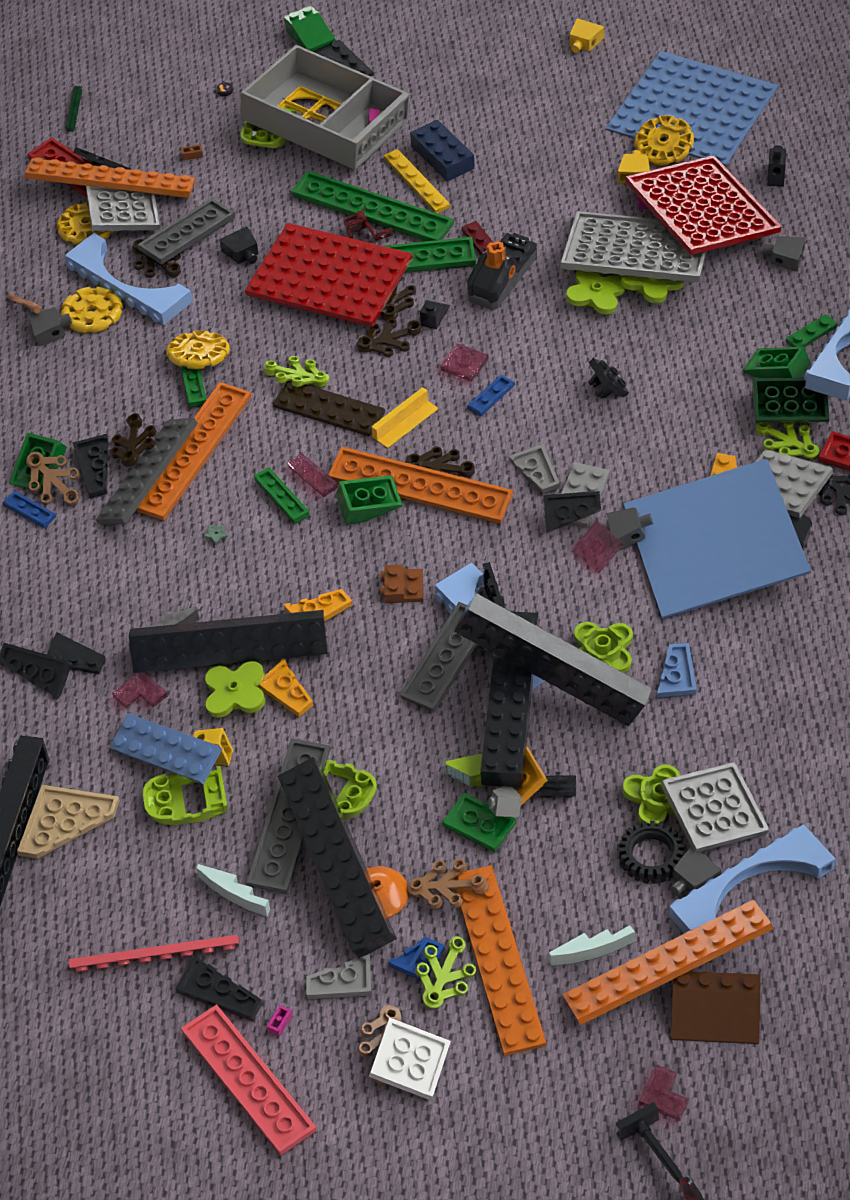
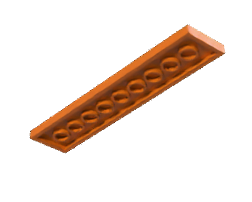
[25,158,195,198]
[135,382,252,521]
[328,446,514,524]
[452,865,546,1056]
[562,900,773,1025]

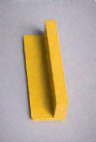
[371,387,438,448]

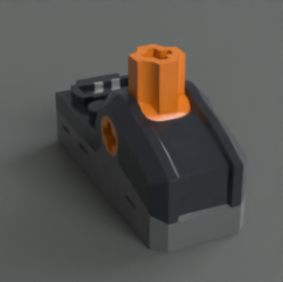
[467,233,537,310]

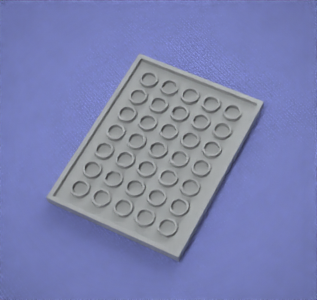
[561,211,707,283]

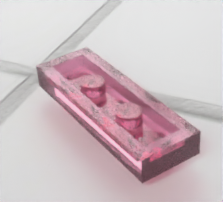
[288,453,338,497]

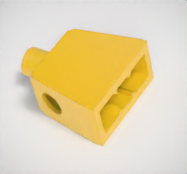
[569,18,604,53]
[618,150,650,183]
[193,728,233,766]

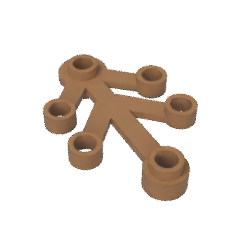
[26,452,80,505]
[408,859,488,909]
[358,1006,401,1085]

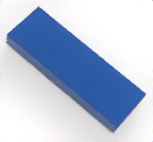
[467,375,515,416]
[3,491,56,528]

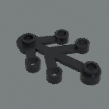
[821,474,850,516]

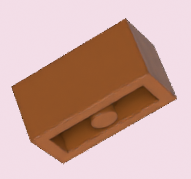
[181,144,203,161]

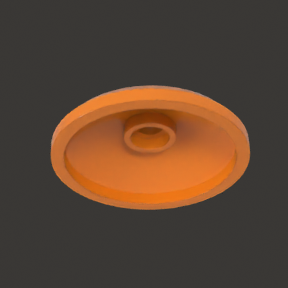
[366,866,409,918]

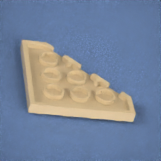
[17,785,120,859]

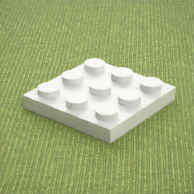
[369,1018,451,1100]

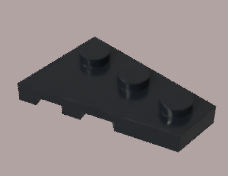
[483,562,508,610]

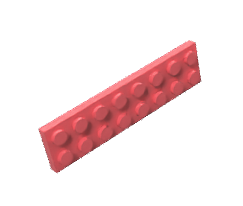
[181,1004,317,1156]

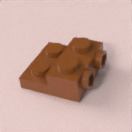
[381,564,423,603]

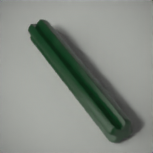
[65,86,82,132]

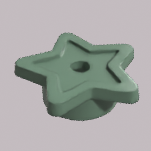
[204,524,228,544]

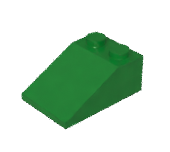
[284,6,336,51]
[743,347,811,378]
[9,432,67,492]
[336,475,402,524]

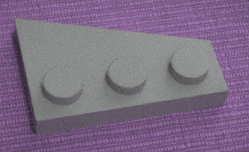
[509,444,561,494]
[306,954,371,999]

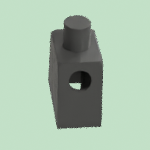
[763,236,805,271]
[29,308,72,346]
[607,508,654,550]
[670,846,722,896]

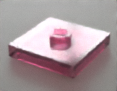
[440,343,489,382]
[573,520,623,573]

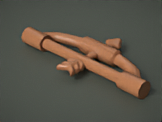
[7,293,42,314]

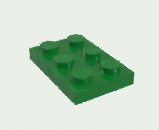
[442,793,517,853]

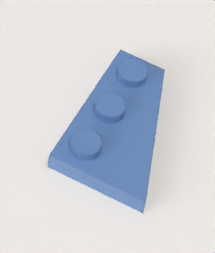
[657,643,697,698]

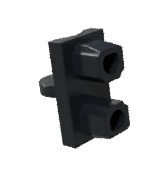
[539,772,576,798]

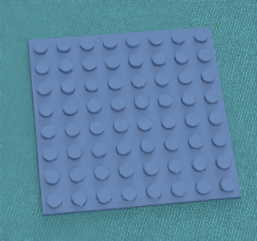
[605,51,779,166]
[624,459,811,619]

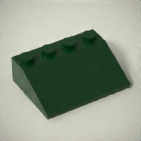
[752,378,830,423]

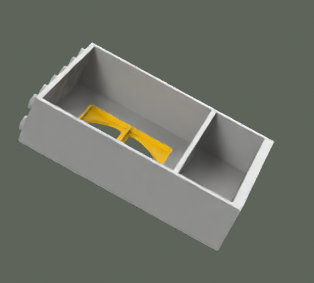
[240,45,410,170]

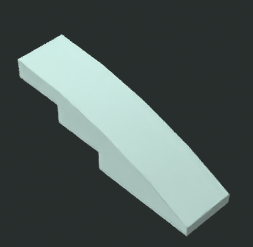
[197,864,270,917]
[549,926,635,966]

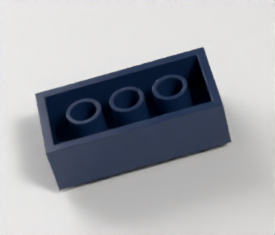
[410,119,475,182]

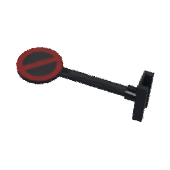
[616,1102,704,1200]

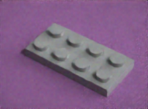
[561,462,610,527]

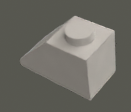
[488,786,522,817]

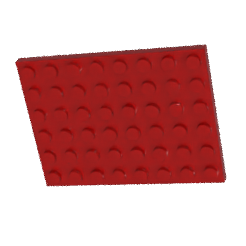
[625,156,782,255]
[245,223,412,327]

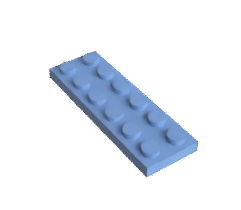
[109,713,222,785]

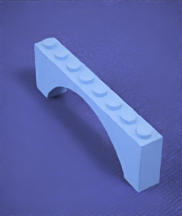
[65,233,193,325]
[804,309,850,401]
[435,563,545,689]
[669,824,836,934]

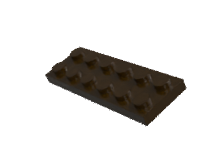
[273,380,385,437]

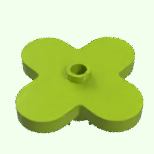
[566,270,626,315]
[620,275,684,303]
[574,622,633,673]
[205,661,265,718]
[622,764,680,826]

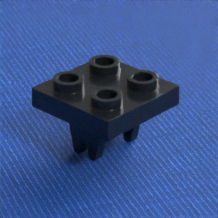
[588,358,629,399]

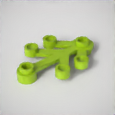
[264,356,329,387]
[756,422,819,459]
[415,936,476,1009]

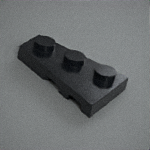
[73,147,131,170]
[543,491,601,533]
[47,632,106,674]

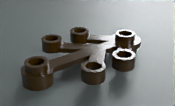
[132,239,181,278]
[381,276,416,320]
[357,319,421,357]
[110,413,157,467]
[405,446,475,477]

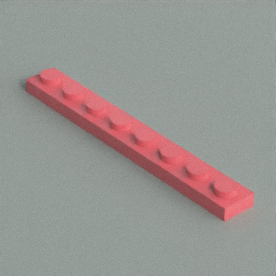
[69,935,240,972]

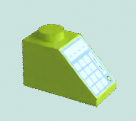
[445,754,484,787]

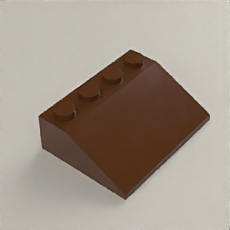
[671,971,760,1044]

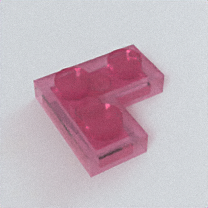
[112,672,168,708]
[639,1064,689,1121]

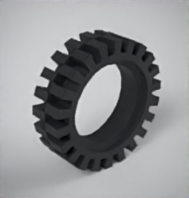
[619,820,684,884]

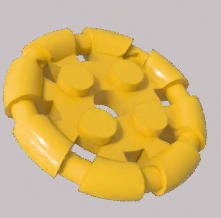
[634,115,694,166]
[57,202,114,246]
[61,286,123,333]
[166,331,230,369]

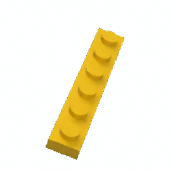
[384,149,450,213]

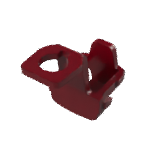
[344,209,394,240]

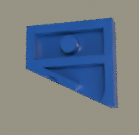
[388,937,445,981]

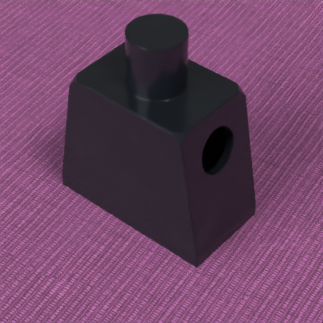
[767,145,786,187]
[219,226,259,264]

